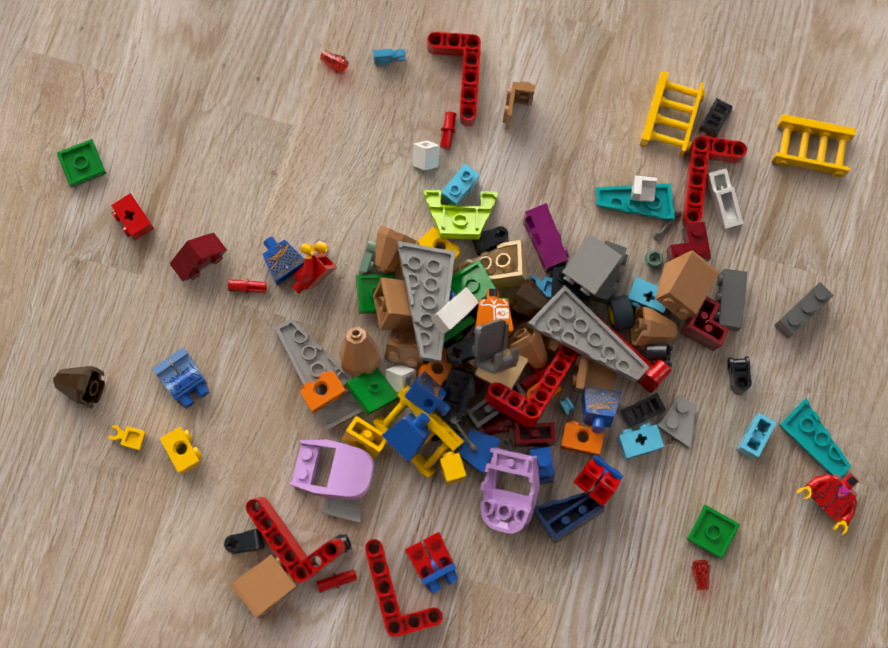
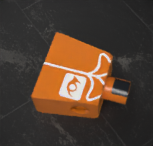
[474,289,513,334]

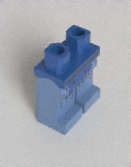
[152,347,210,409]

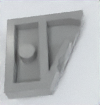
[658,394,696,448]

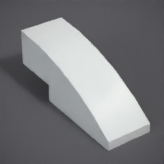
[706,169,744,229]
[430,287,478,334]

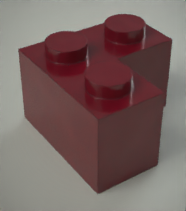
[667,221,711,262]
[169,232,227,282]
[680,296,730,352]
[513,404,556,447]

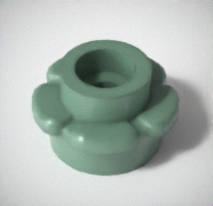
[644,250,663,268]

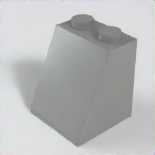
[562,234,622,296]

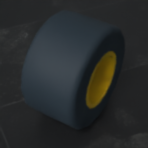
[607,295,635,332]

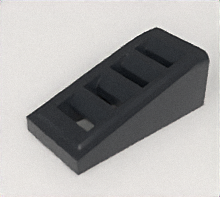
[699,98,733,138]
[621,393,666,428]

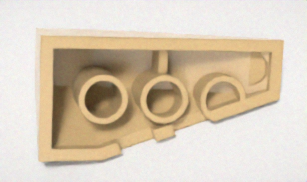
[452,240,528,287]

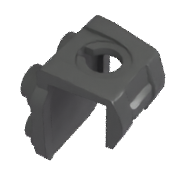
[472,319,519,374]

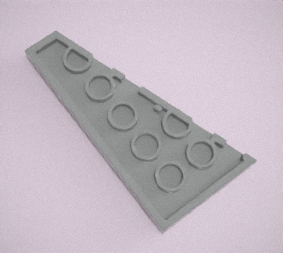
[397,241,455,363]
[526,285,649,382]
[274,319,365,431]

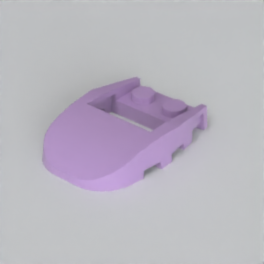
[290,440,374,500]
[481,448,539,534]

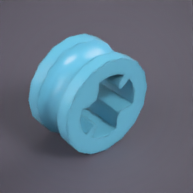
[557,396,575,416]

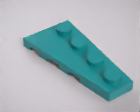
[595,183,675,222]
[778,398,851,477]

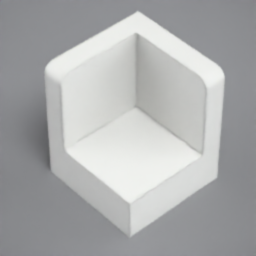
[412,141,440,170]
[631,176,658,202]
[385,364,416,392]

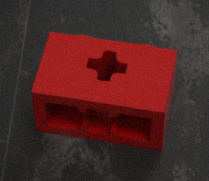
[111,193,154,241]

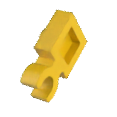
[108,425,147,451]

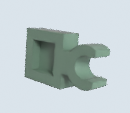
[359,241,376,275]

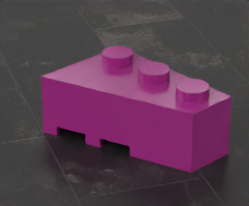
[523,203,569,273]

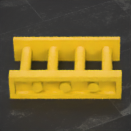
[639,71,706,157]
[771,114,856,178]
[373,386,464,478]

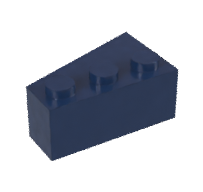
[533,491,605,544]

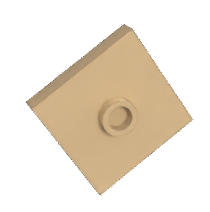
[475,348,528,389]

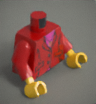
[292,241,337,294]
[797,473,859,535]

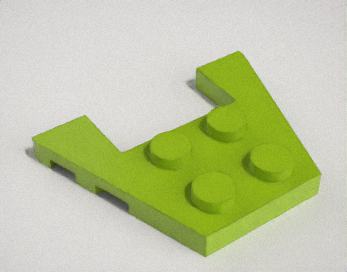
[424,190,498,239]

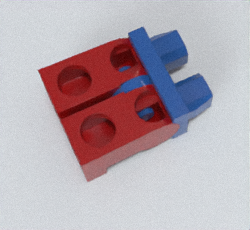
[573,454,624,506]
[404,532,458,594]

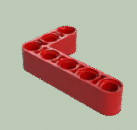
[427,32,481,127]
[682,136,747,226]
[595,314,672,393]
[486,345,578,427]
[246,497,346,583]
[365,539,443,637]

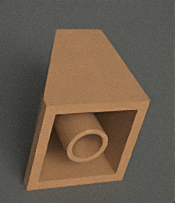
[655,250,719,320]
[373,278,413,330]
[230,555,298,618]

